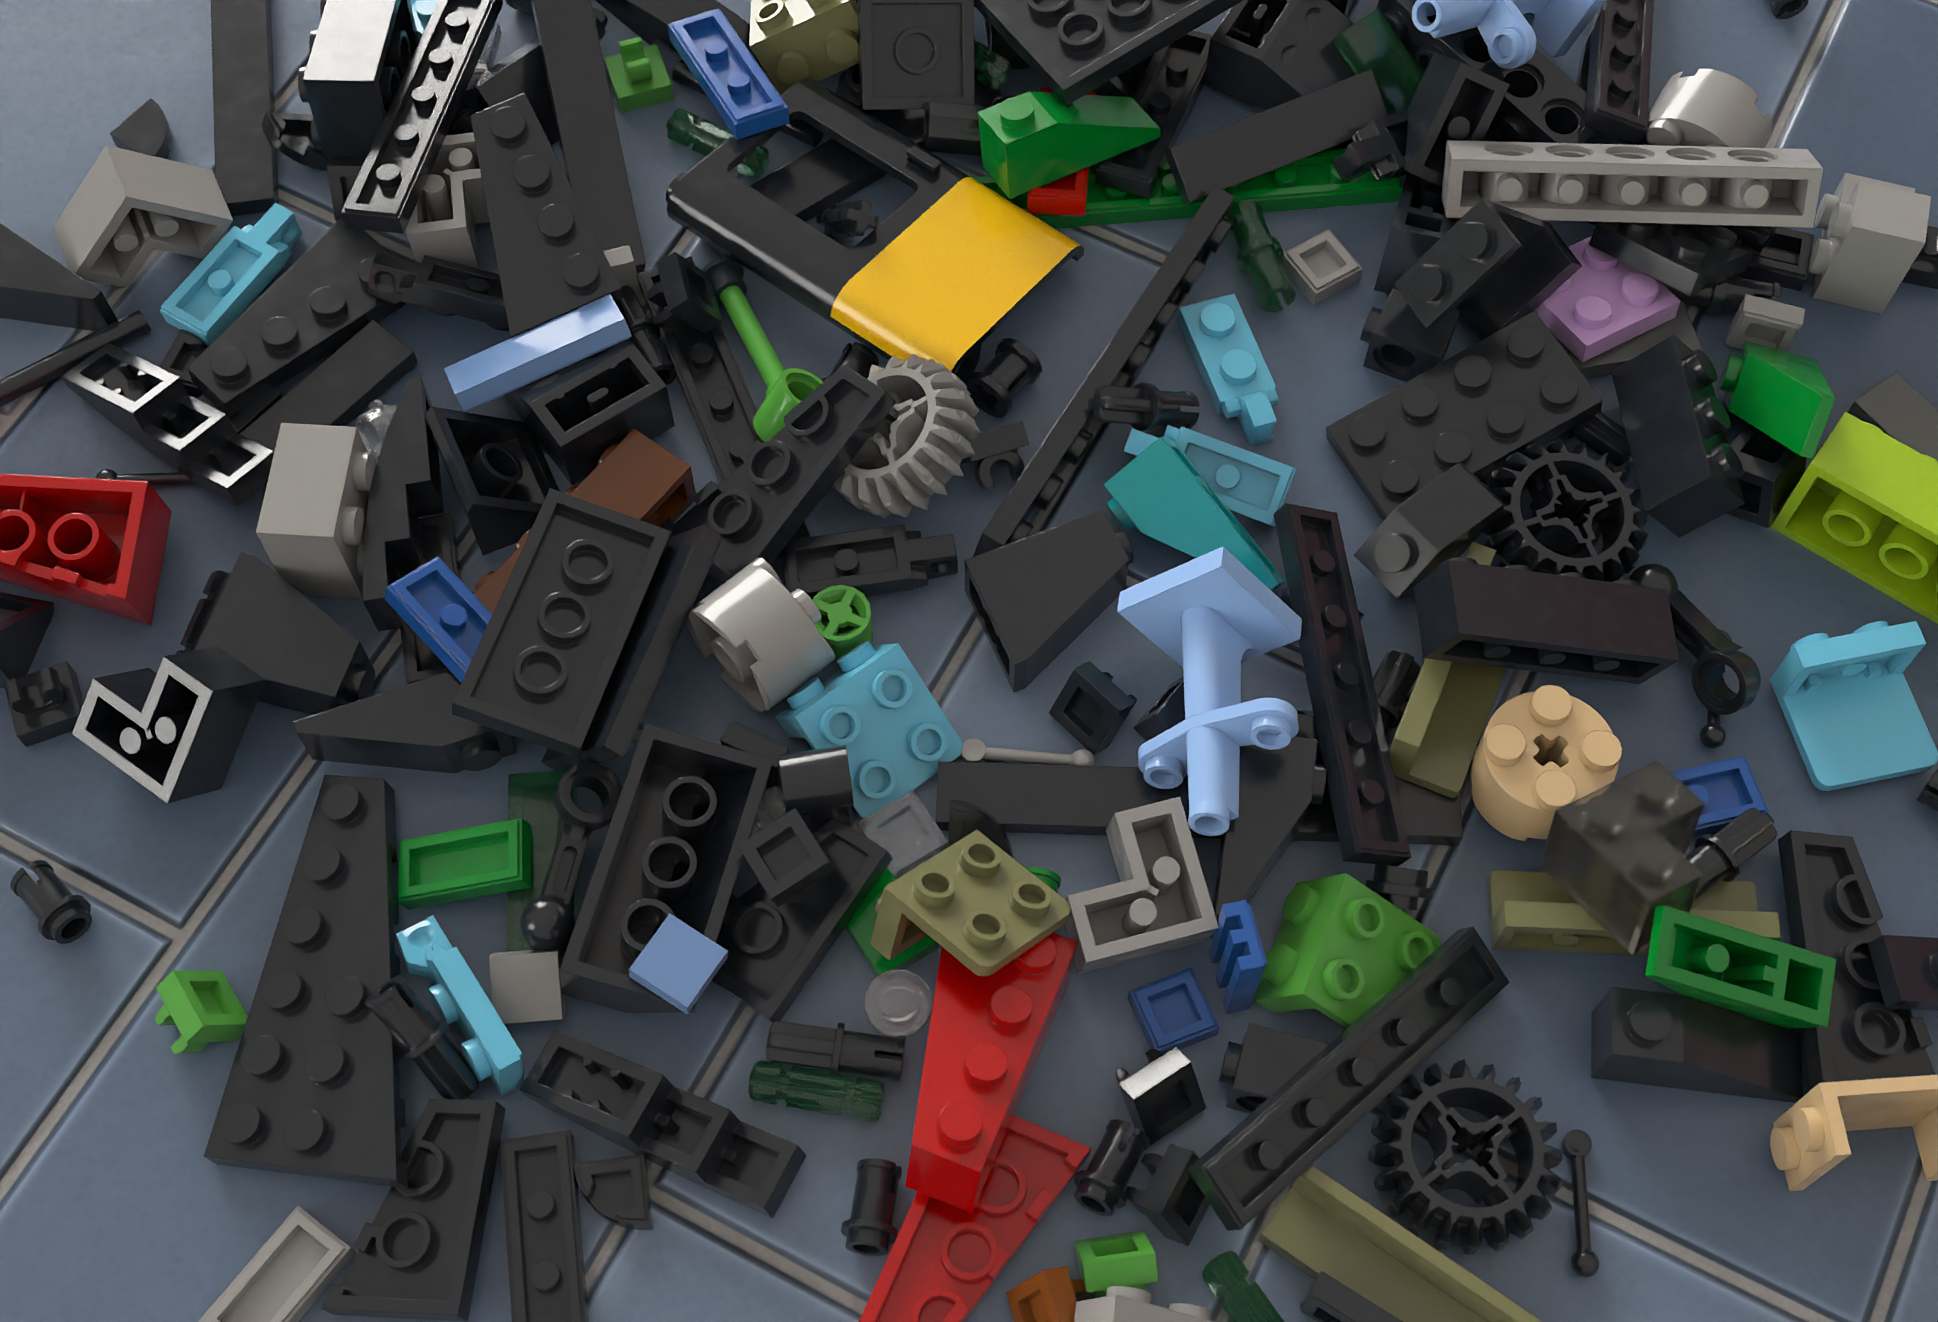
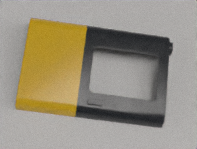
[666,78,1084,383]

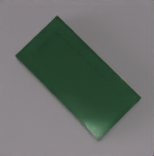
[1333,8,1424,115]

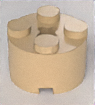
[1470,685,1622,843]

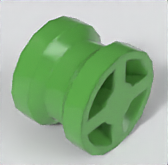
[812,585,873,664]

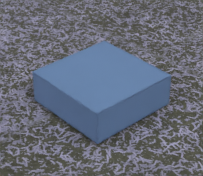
[629,913,728,1014]

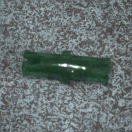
[1226,200,1296,312]

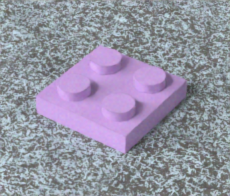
[1534,236,1680,362]

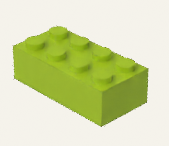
[1770,412,1938,624]

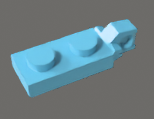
[160,203,303,346]
[1178,293,1279,446]
[1124,425,1298,527]
[396,915,524,1096]

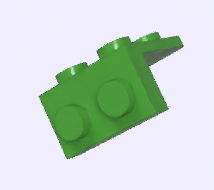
[1253,873,1441,1029]

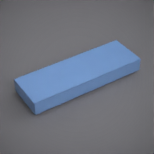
[444,294,632,412]

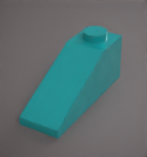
[1103,437,1287,591]

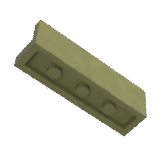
[1389,542,1506,798]
[1488,870,1781,956]
[1258,1165,1542,1322]

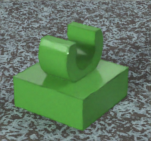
[604,36,674,113]
[155,970,248,1054]
[1074,1230,1159,1299]

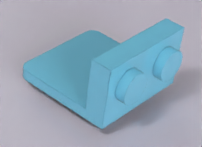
[1769,621,1938,791]
[775,641,963,820]

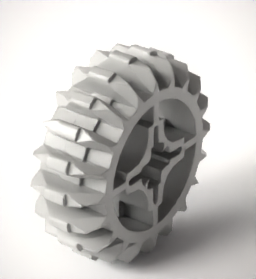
[833,354,981,519]

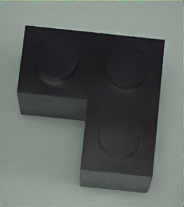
[72,646,266,804]

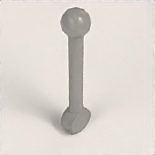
[961,738,1095,766]

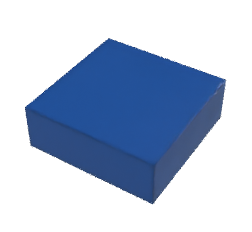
[1128,967,1220,1054]

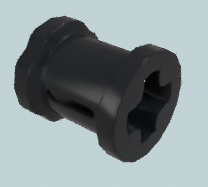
[965,338,1043,418]

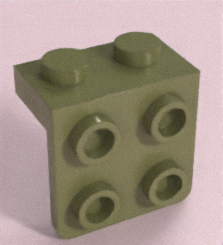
[749,0,859,95]
[870,830,1071,976]

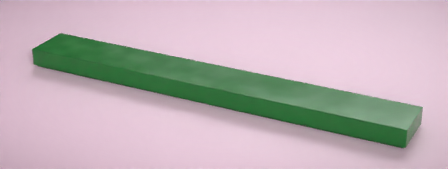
[971,148,1402,229]

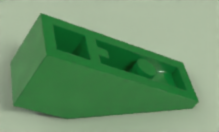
[978,91,1160,199]
[1718,341,1835,459]
[1645,905,1836,1028]

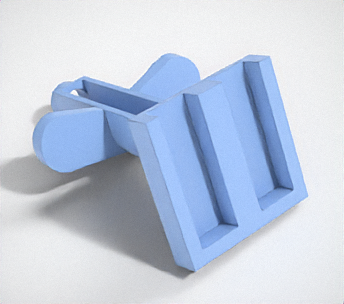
[1412,0,1606,69]
[1117,547,1302,836]

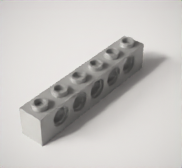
[1441,140,1823,228]

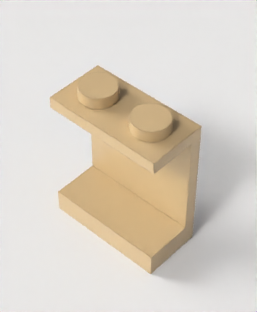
[1770,1075,1938,1191]

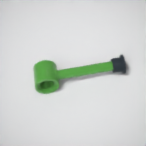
[702,257,823,442]

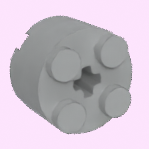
[1641,69,1772,148]
[686,558,835,713]

